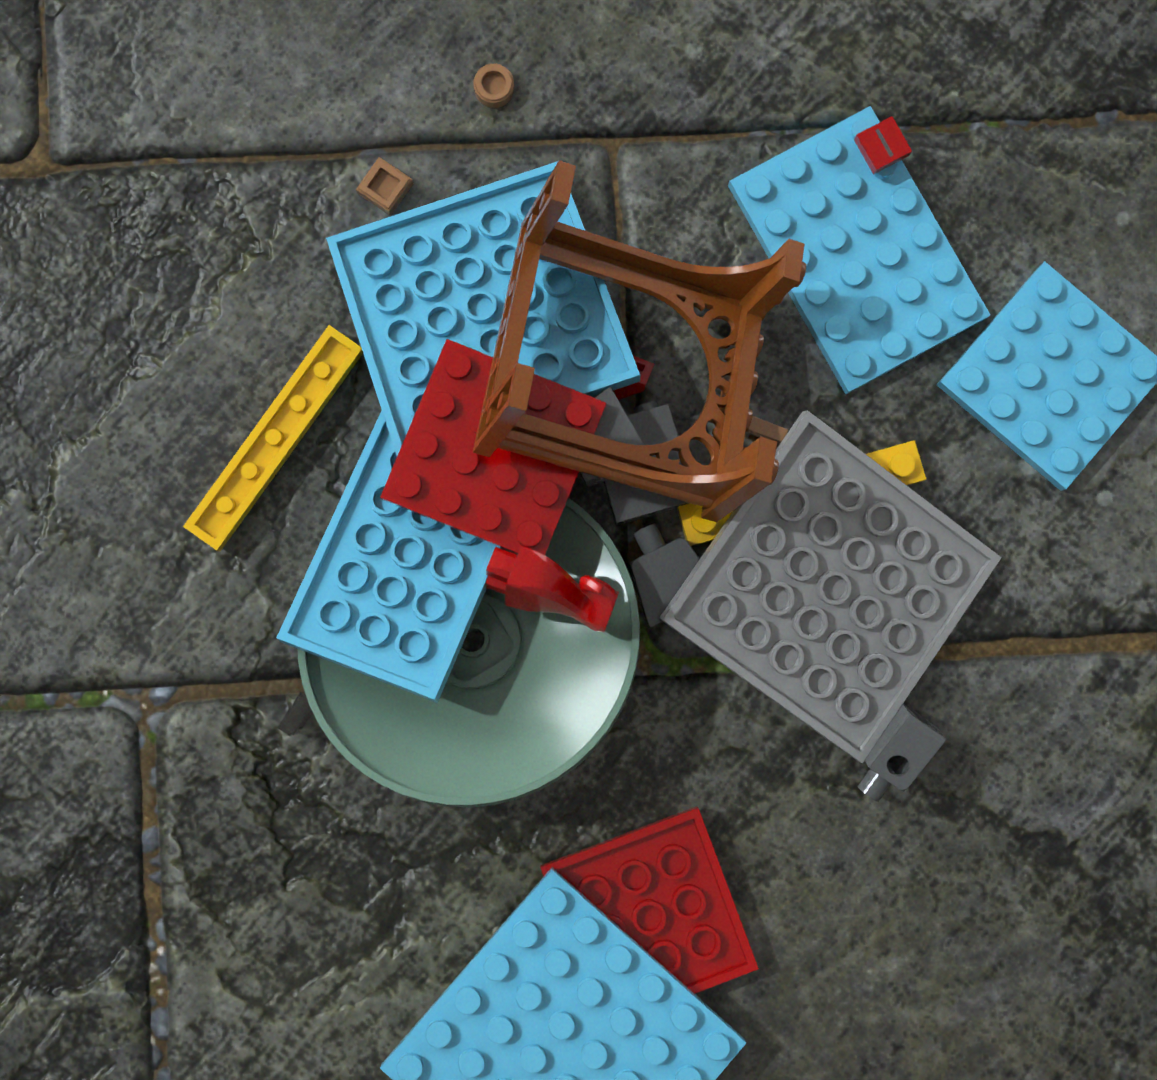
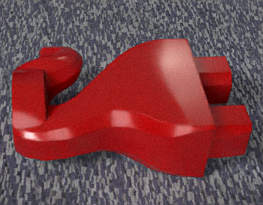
[486,546,619,633]

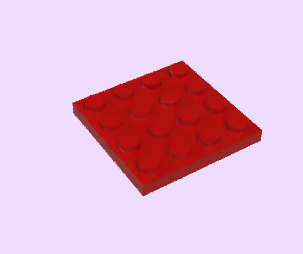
[380,339,607,555]
[540,806,759,994]

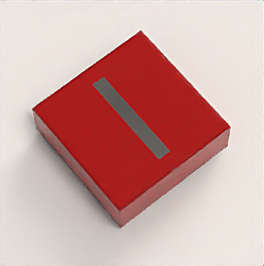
[854,116,912,175]

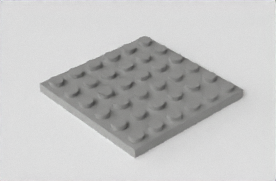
[659,410,1002,763]

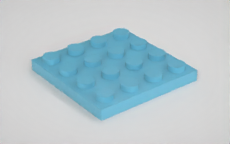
[937,261,1157,491]

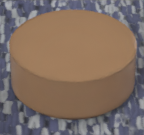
[474,64,514,108]

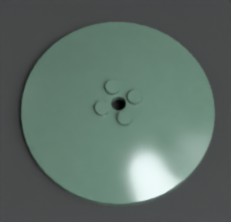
[298,498,640,807]

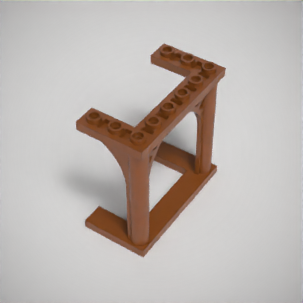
[473,160,806,522]

